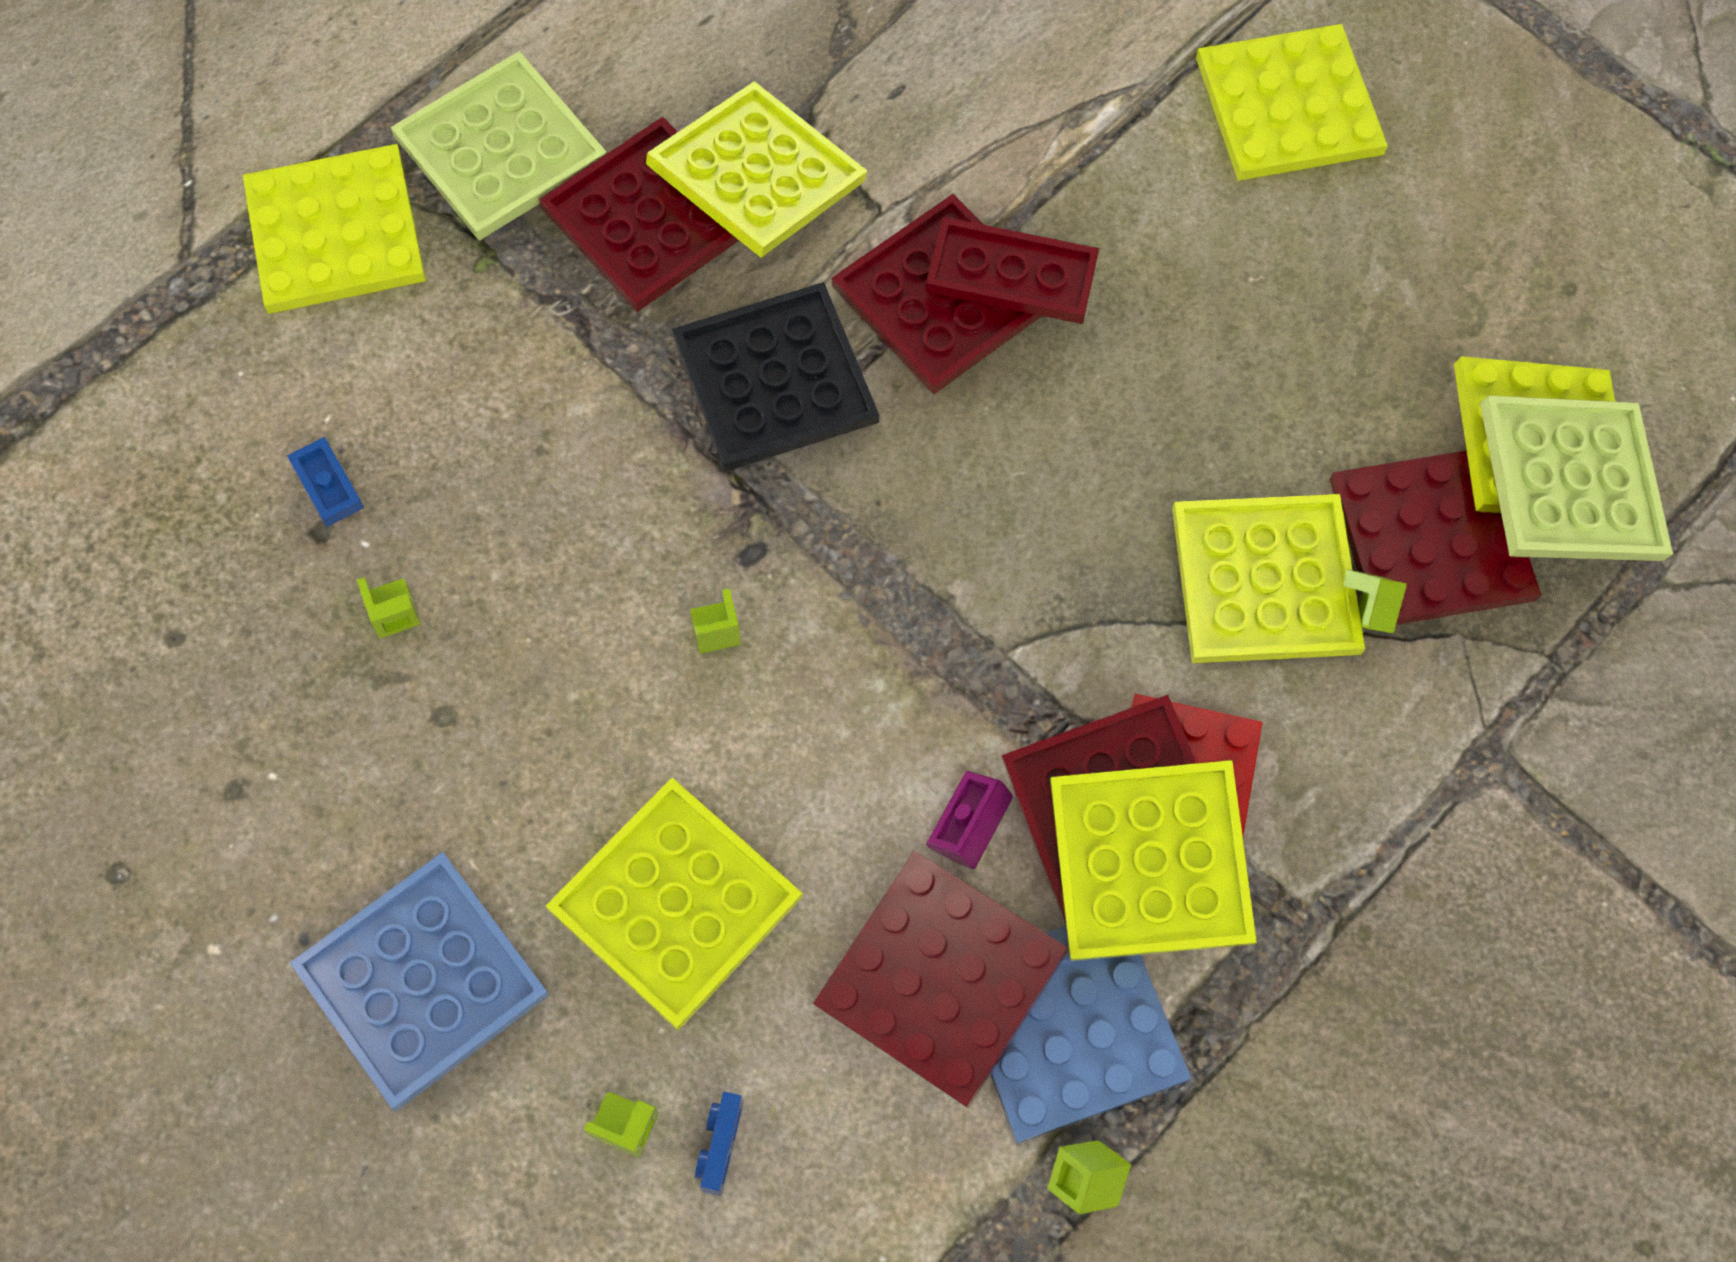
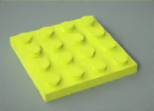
[1196,24,1388,181]
[646,81,867,258]
[242,144,426,314]
[1454,356,1615,513]
[1172,494,1365,663]
[1050,760,1257,961]
[546,777,803,1031]

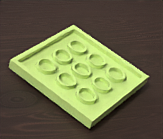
[391,51,607,241]
[1480,396,1673,561]

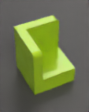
[1343,569,1407,634]
[356,577,421,639]
[690,588,741,654]
[583,1092,659,1158]
[1047,1140,1132,1215]

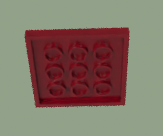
[539,116,739,312]
[832,193,1042,395]
[1329,450,1542,625]
[1002,695,1197,925]
[813,851,1069,1109]

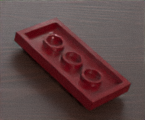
[925,216,1100,324]

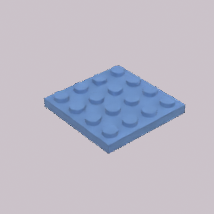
[290,852,550,1112]
[990,926,1192,1145]

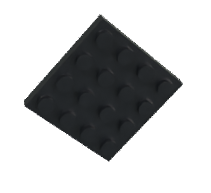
[672,282,880,472]

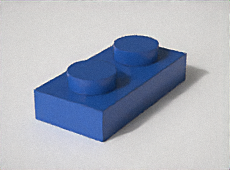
[287,437,364,527]
[695,1091,744,1197]

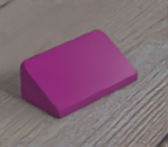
[926,770,1013,870]

